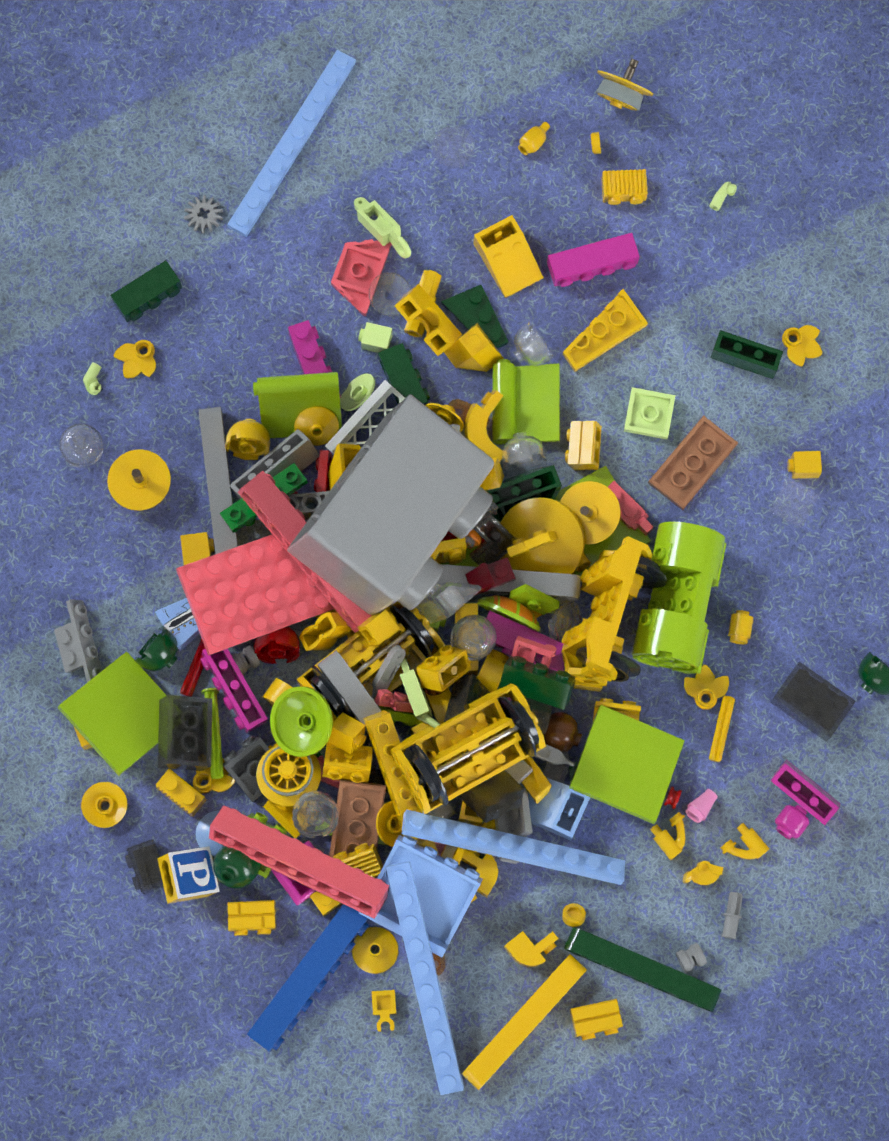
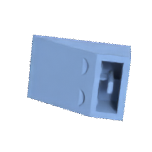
[518,778,590,841]

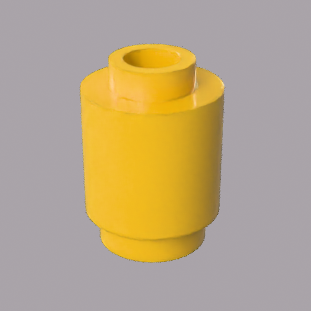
[728,610,753,645]

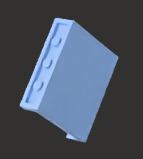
[359,835,483,957]

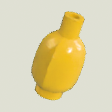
[518,122,550,155]

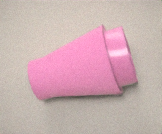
[685,789,718,823]

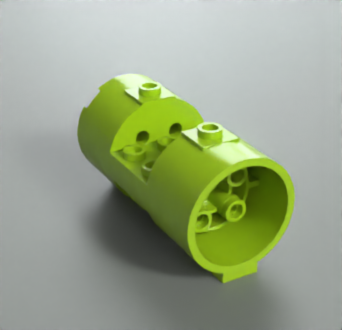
[632,522,726,674]

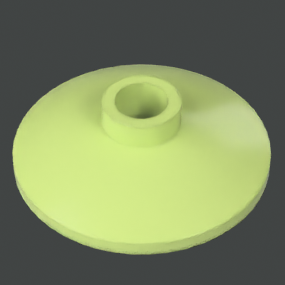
[340,374,375,411]

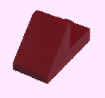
[465,557,516,596]

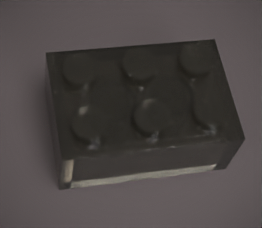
[770,662,856,742]
[158,695,212,771]

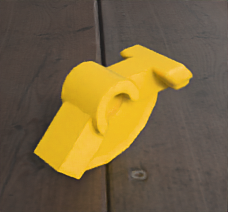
[683,861,724,885]

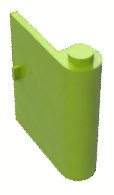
[492,359,560,445]
[253,372,342,438]

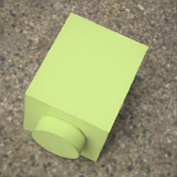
[358,322,392,353]

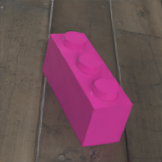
[771,759,840,825]

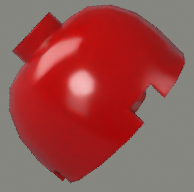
[254,627,300,664]

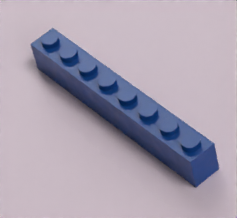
[246,904,369,1052]

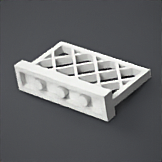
[325,380,405,454]

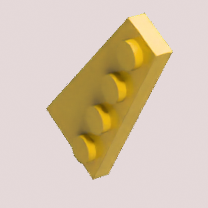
[562,289,648,372]

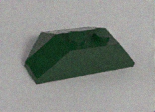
[483,464,562,526]

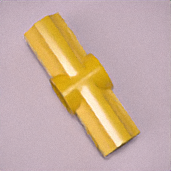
[404,270,442,338]

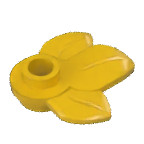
[782,325,822,367]
[113,340,156,378]
[684,665,729,710]
[193,754,235,793]

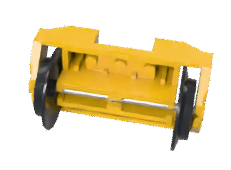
[297,601,445,722]
[390,684,546,814]

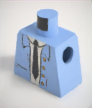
[155,598,200,651]

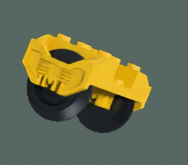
[561,536,667,686]

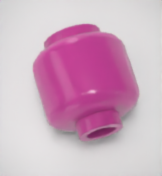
[775,805,809,840]

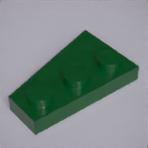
[441,285,509,348]

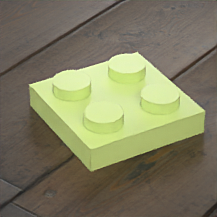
[624,387,676,440]

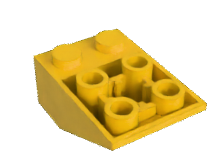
[473,215,543,298]

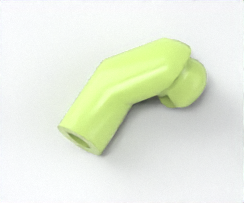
[709,182,737,211]
[83,362,102,395]

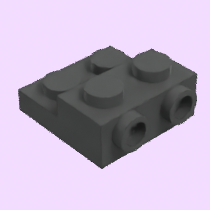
[223,735,270,802]

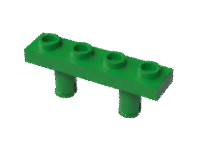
[220,463,308,533]

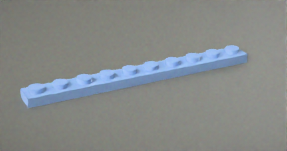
[227,50,356,237]
[402,809,625,885]
[386,861,464,1095]

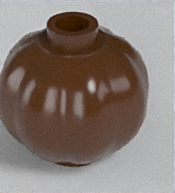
[540,712,582,754]

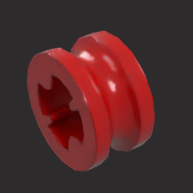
[664,786,682,809]

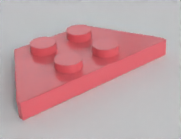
[331,239,392,316]

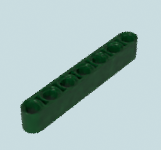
[564,927,722,1012]

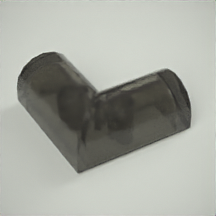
[470,510,517,565]

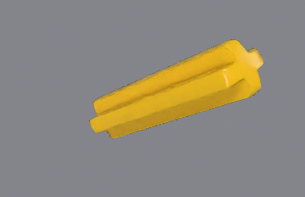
[709,696,735,762]

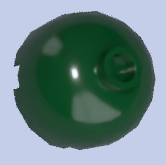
[134,626,178,671]
[858,652,889,695]
[213,845,261,888]

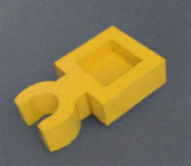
[371,990,396,1032]

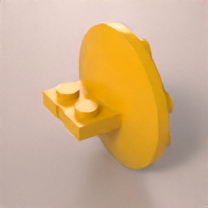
[496,498,585,574]

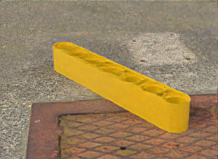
[462,954,587,1090]

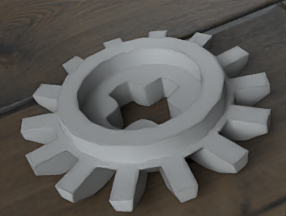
[184,195,223,233]

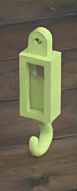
[354,197,411,259]
[400,658,440,728]

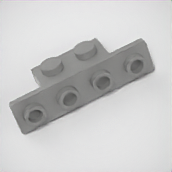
[54,599,102,682]
[490,774,533,864]

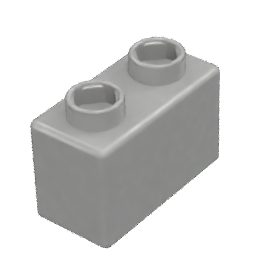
[287,395,494,615]

